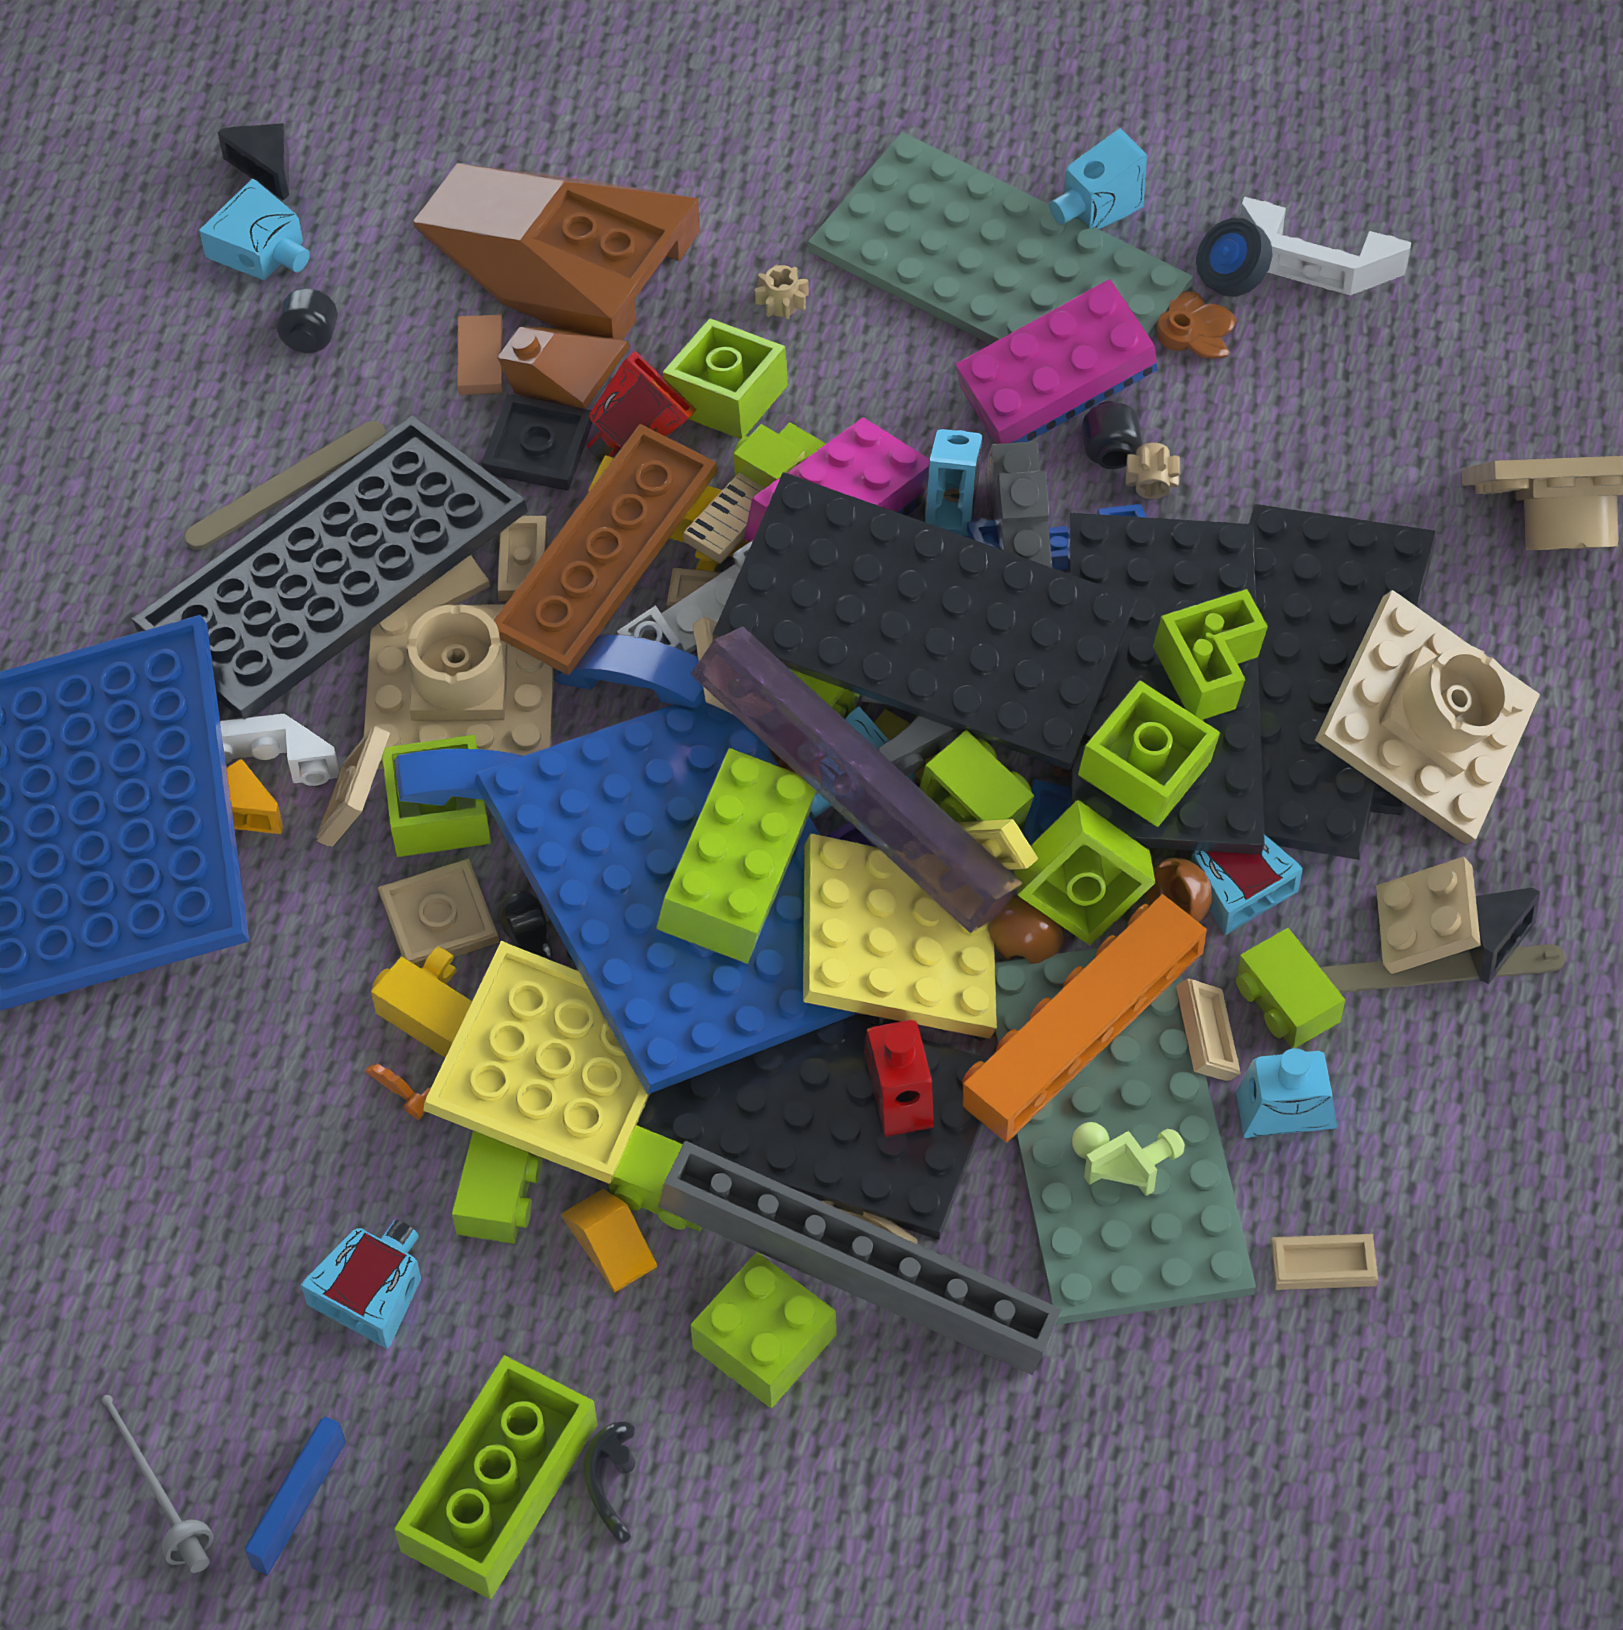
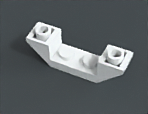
[1240,197,1412,295]
[617,541,753,653]
[220,713,340,786]

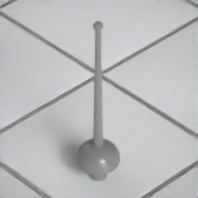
[102,1395,214,1573]

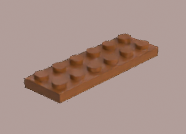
[494,424,718,675]

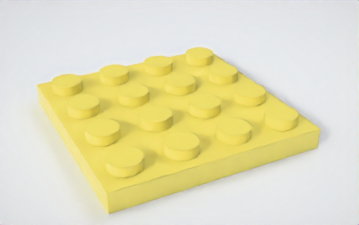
[803,833,997,1039]
[423,941,650,1184]

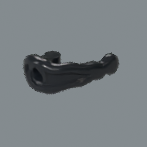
[498,891,558,963]
[584,1422,636,1543]

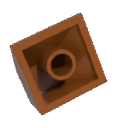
[497,327,630,409]

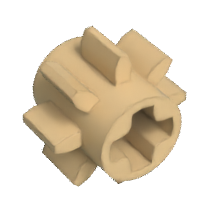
[755,265,809,319]
[1126,443,1180,499]

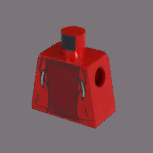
[587,351,697,461]
[864,1020,934,1137]

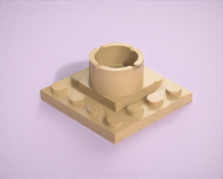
[1462,456,1623,550]
[1315,590,1540,844]
[364,604,554,769]

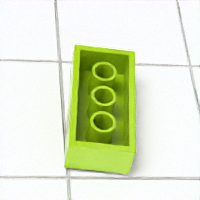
[656,748,819,964]
[394,1355,598,1600]

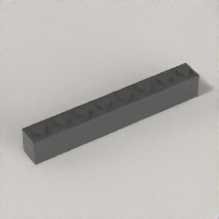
[659,1141,1062,1375]

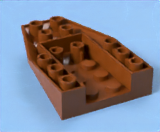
[413,163,700,340]

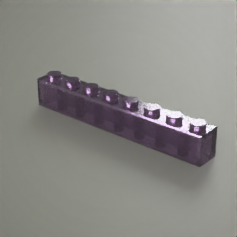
[691,627,1022,933]

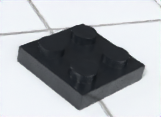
[482,394,593,491]

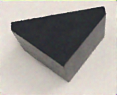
[218,123,289,200]
[1469,888,1540,984]

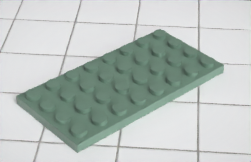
[808,132,1193,344]
[994,948,1256,1325]

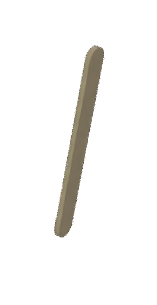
[185,421,386,550]
[1320,944,1566,993]

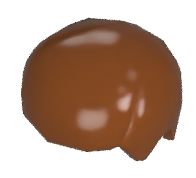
[1145,858,1213,922]
[988,895,1065,964]

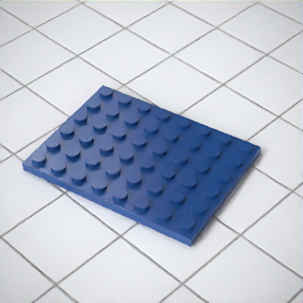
[0,615,249,1011]
[475,698,858,1095]

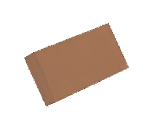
[458,315,503,395]

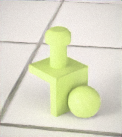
[1072,1122,1185,1196]

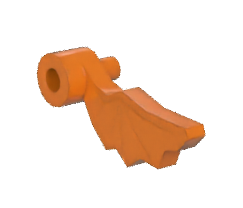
[364,1063,430,1120]

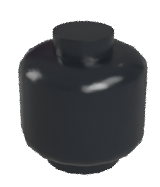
[276,288,338,353]
[1082,401,1143,469]

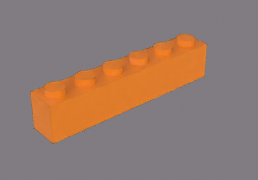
[962,894,1207,1143]

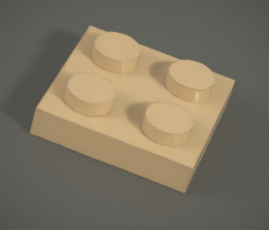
[1376,856,1481,974]

